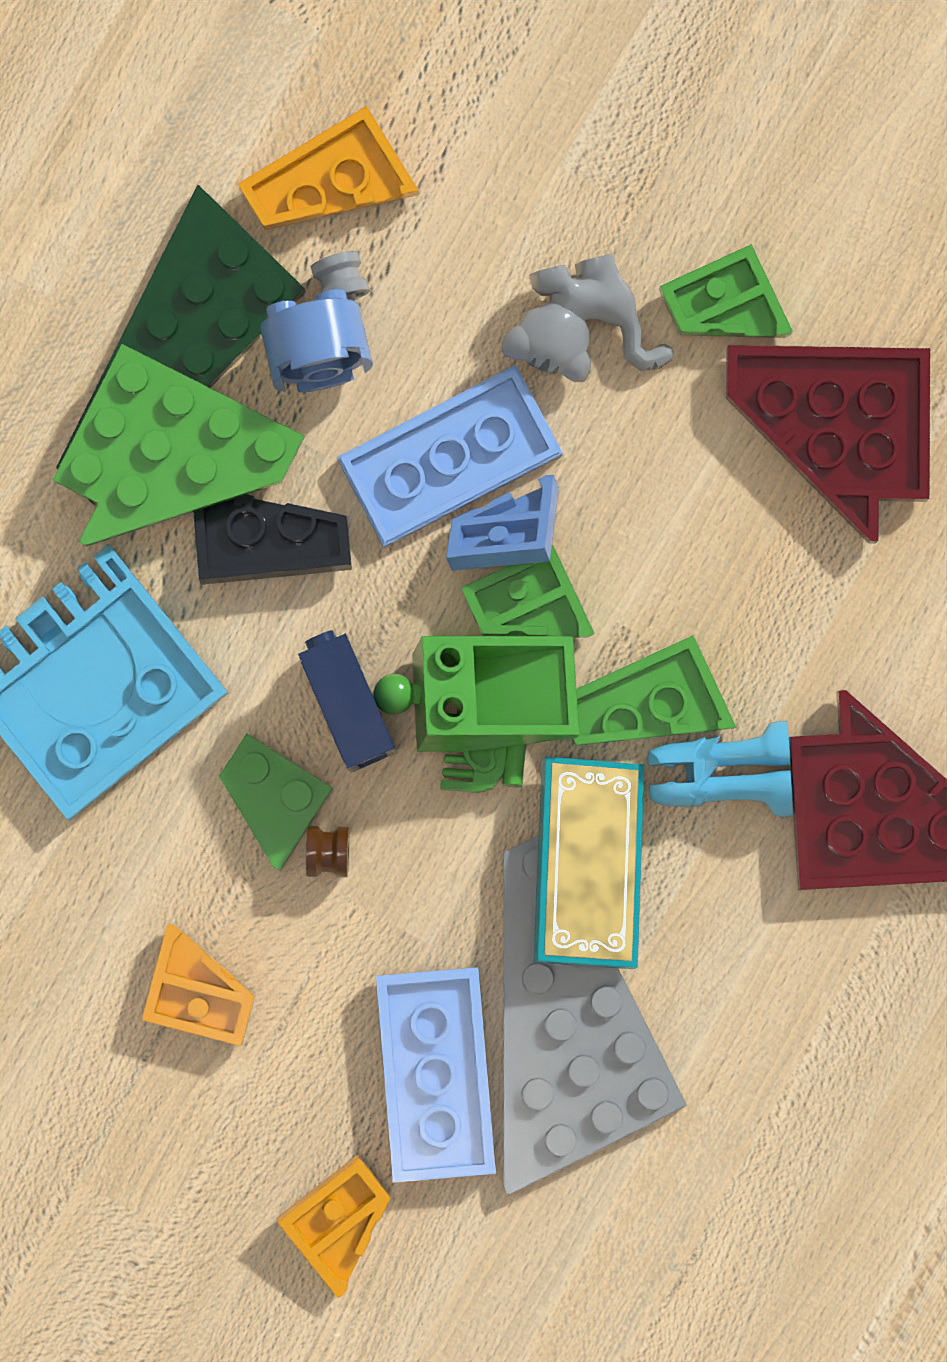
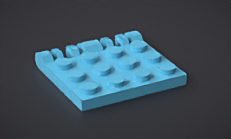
[0,544,229,820]

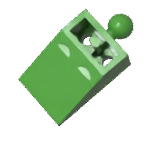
[374,636,579,752]

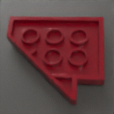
[726,345,930,544]
[789,690,947,890]

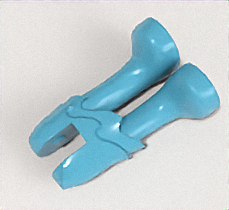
[648,721,793,817]

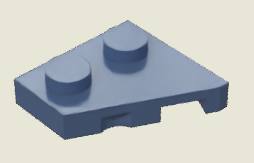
[446,474,559,571]

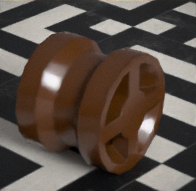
[306,826,350,877]

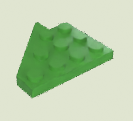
[53,344,305,546]

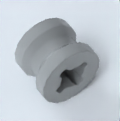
[310,251,370,301]

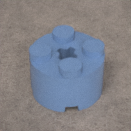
[260,289,373,392]

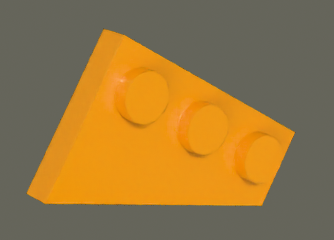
[237,106,419,230]

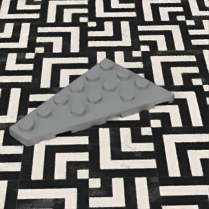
[503,835,687,1195]

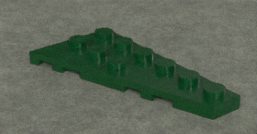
[56,185,306,505]

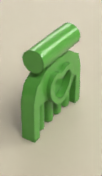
[440,713,526,793]

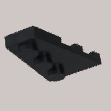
[193,494,352,585]

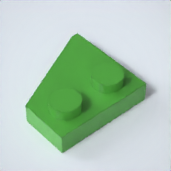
[659,244,793,338]
[461,545,595,638]

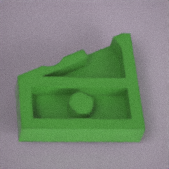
[219,733,333,871]

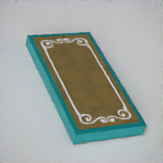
[533,756,645,969]

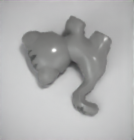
[502,254,674,382]

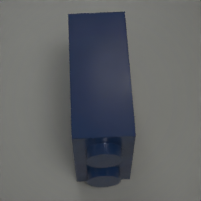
[298,630,397,773]

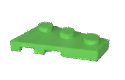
[572,635,737,746]

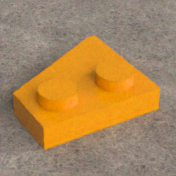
[142,924,255,1046]

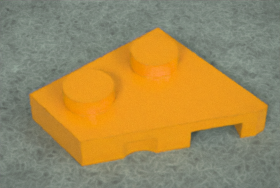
[277,1154,390,1299]

